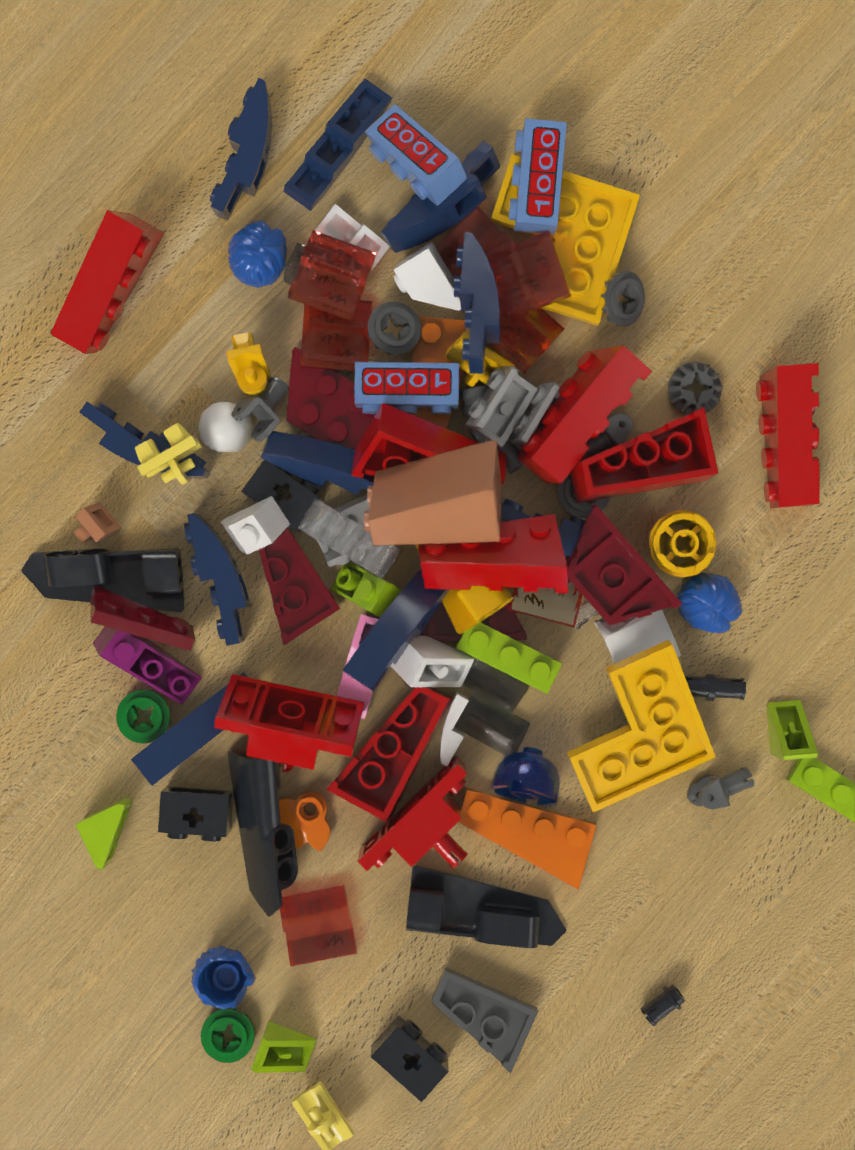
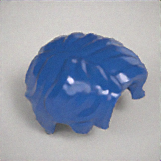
[228,221,287,288]
[677,573,742,633]
[191,946,256,1010]

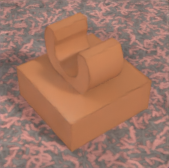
[74,502,121,543]

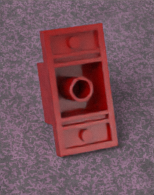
[214,674,365,772]
[357,755,468,871]

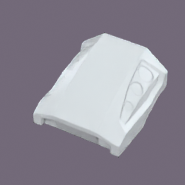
[594,610,681,663]

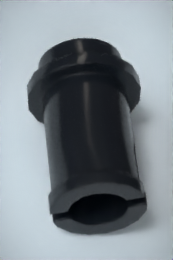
[641,984,685,1026]

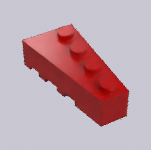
[326,687,453,822]

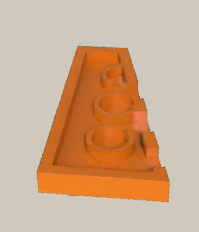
[411,316,467,429]
[459,787,596,890]

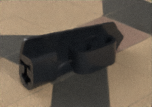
[21,548,184,612]
[227,750,298,917]
[406,865,567,948]

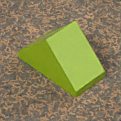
[766,700,818,760]
[75,798,132,870]
[251,1021,317,1073]

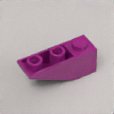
[93,626,202,705]

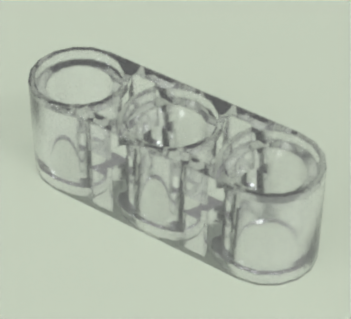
[298,499,400,579]

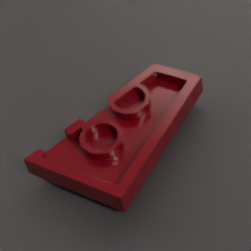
[259,527,341,646]

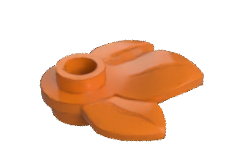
[278,791,330,851]

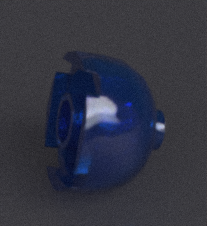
[491,747,560,806]

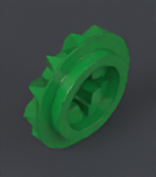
[116,690,171,744]
[201,1008,254,1063]

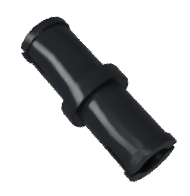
[685,674,746,701]

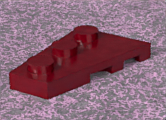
[90,585,195,651]

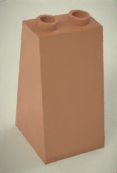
[364,440,502,545]

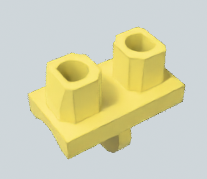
[135,423,202,485]
[292,1081,354,1150]

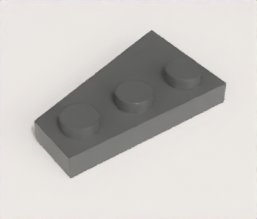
[432,967,538,1073]

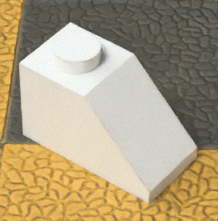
[394,242,461,311]
[220,496,290,555]
[391,636,474,687]

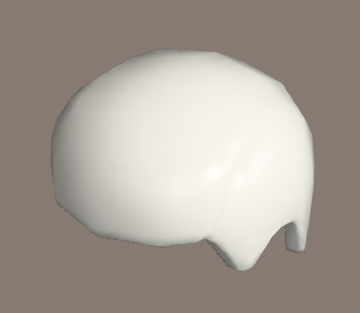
[198,402,254,452]

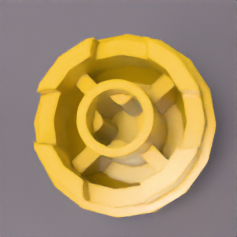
[649,510,717,578]

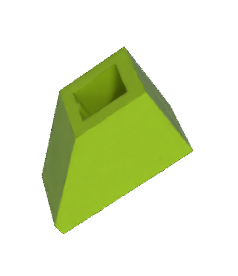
[331,562,403,617]

